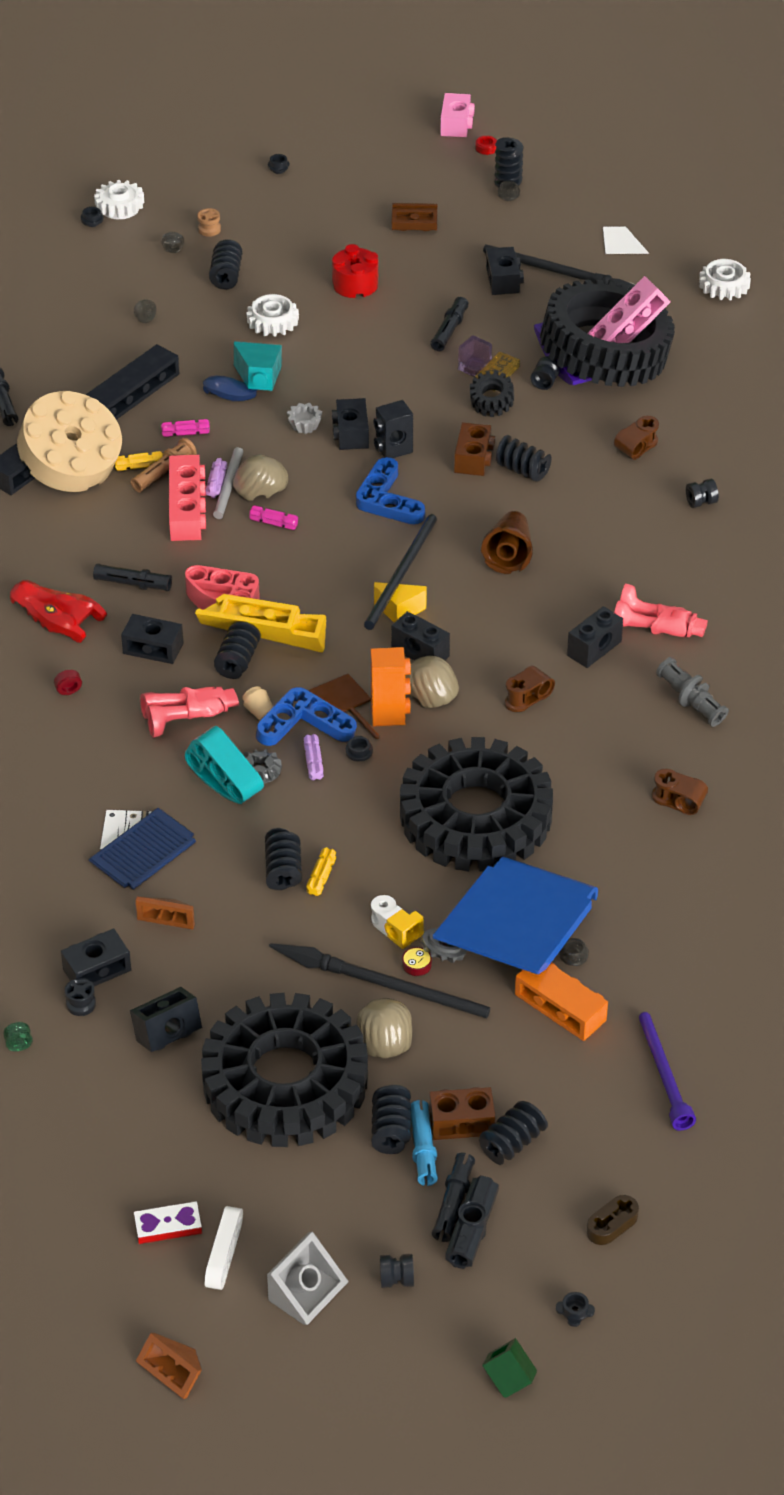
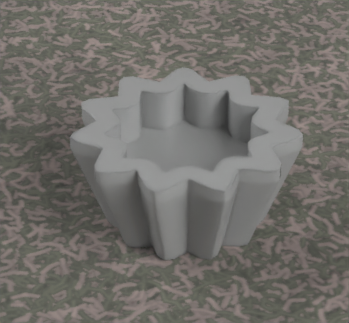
[287,403,322,434]

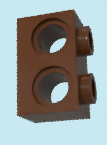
[454,422,495,476]
[429,1087,495,1140]

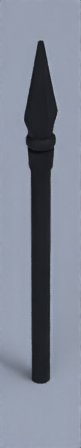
[483,244,635,290]
[269,943,490,1018]

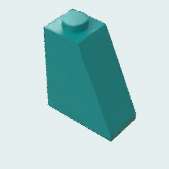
[234,341,282,391]

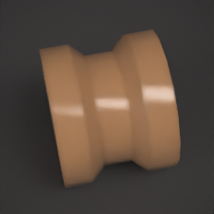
[197,208,221,237]

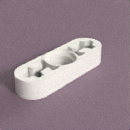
[205,1206,243,1290]

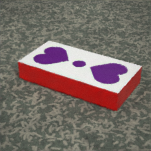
[134,1201,202,1244]

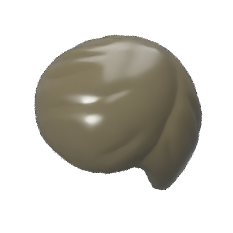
[233,454,288,501]
[405,656,459,708]
[357,998,412,1059]

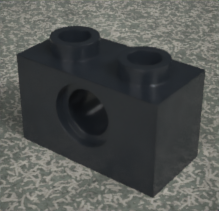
[486,247,524,295]
[332,398,369,450]
[373,400,413,458]
[567,606,623,668]
[391,611,450,661]
[121,614,184,664]
[61,928,132,986]
[130,987,203,1052]

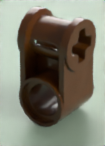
[614,415,659,460]
[505,665,555,712]
[652,768,708,815]

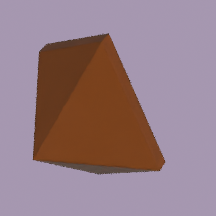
[136,896,195,930]
[136,1333,202,1399]

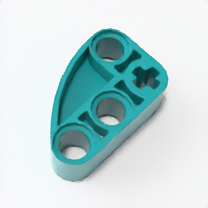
[184,726,264,804]

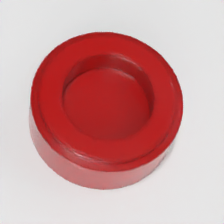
[475,136,497,155]

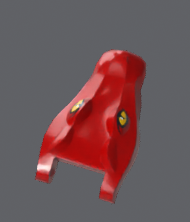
[10,580,107,643]

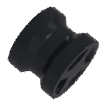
[65,978,96,1016]

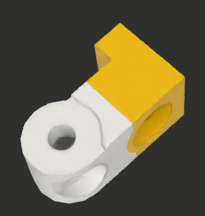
[371,895,424,949]

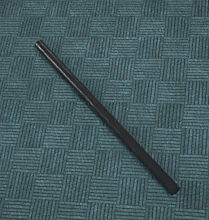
[364,514,437,630]

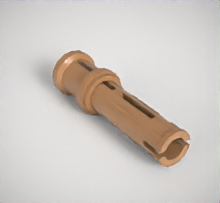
[131,437,197,493]

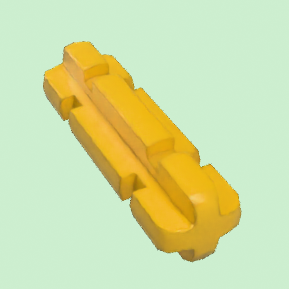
[115,451,163,471]
[306,847,336,896]

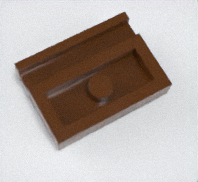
[392,203,438,231]

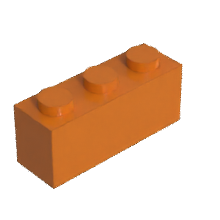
[371,647,411,726]
[515,962,608,1041]

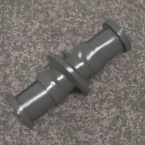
[656,657,729,727]

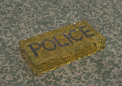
[475,352,520,391]

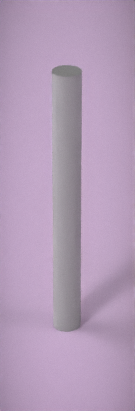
[213,447,243,519]

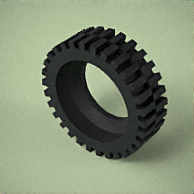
[540,280,675,387]

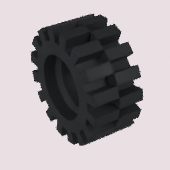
[470,370,514,417]

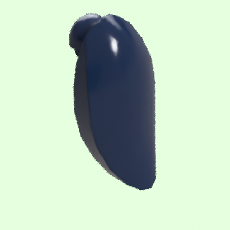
[203,375,257,401]

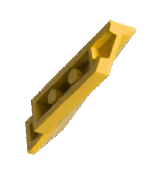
[195,594,326,652]

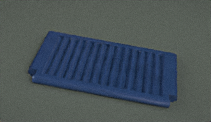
[88,808,196,890]

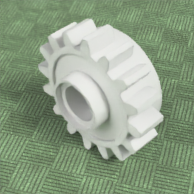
[94,180,144,219]
[699,259,751,300]
[247,294,299,337]

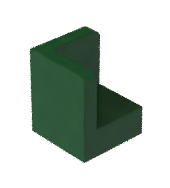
[482,1338,537,1398]

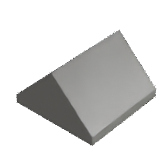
[267,1231,349,1325]

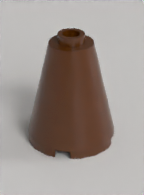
[481,511,533,574]

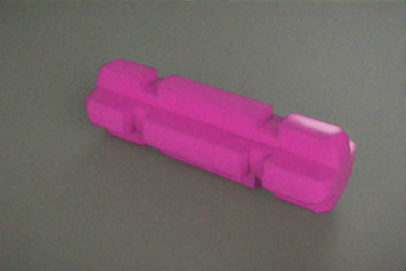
[161,419,210,437]
[249,505,298,530]

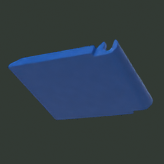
[433,857,598,974]

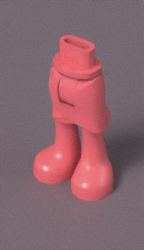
[614,583,708,638]
[140,687,239,738]

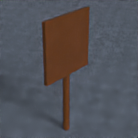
[309,674,380,739]

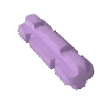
[205,458,227,499]
[304,734,324,780]

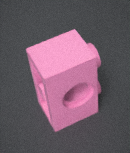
[441,93,474,137]

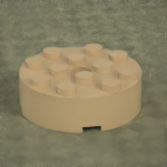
[17,391,122,492]

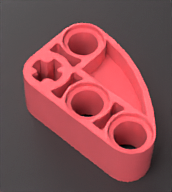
[185,565,260,610]

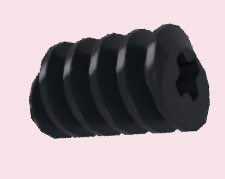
[494,137,524,189]
[209,240,243,290]
[496,435,552,482]
[214,622,261,679]
[265,828,302,890]
[371,1085,411,1154]
[479,1101,548,1165]

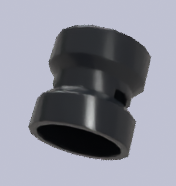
[530,356,561,390]
[685,478,719,508]
[380,1254,414,1288]

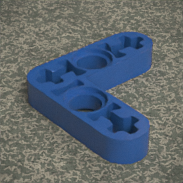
[356,457,425,525]
[256,687,357,746]

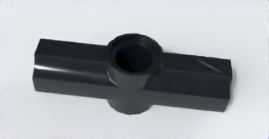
[445,1175,499,1269]

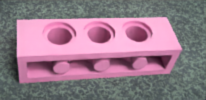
[587,276,670,343]

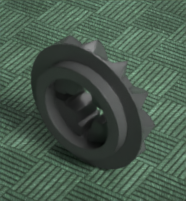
[244,748,282,784]
[421,928,467,963]

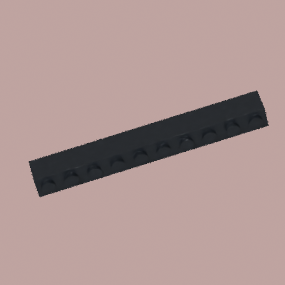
[0,344,180,495]

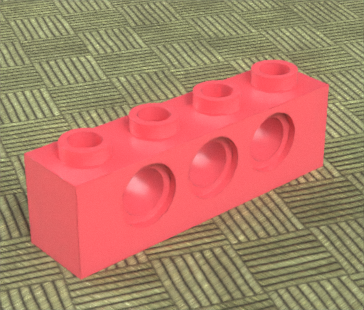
[169,455,206,541]

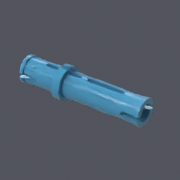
[410,1100,438,1186]

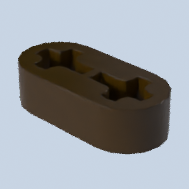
[587,1195,639,1245]

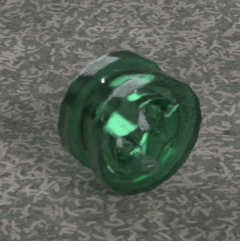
[3,1022,33,1051]

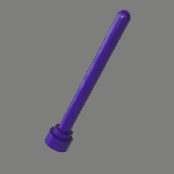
[639,1012,696,1131]

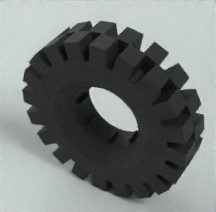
[400,737,553,872]
[201,992,368,1147]

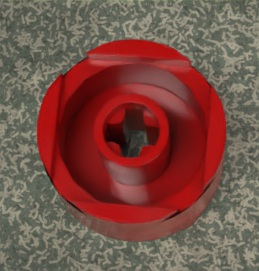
[332,244,378,298]

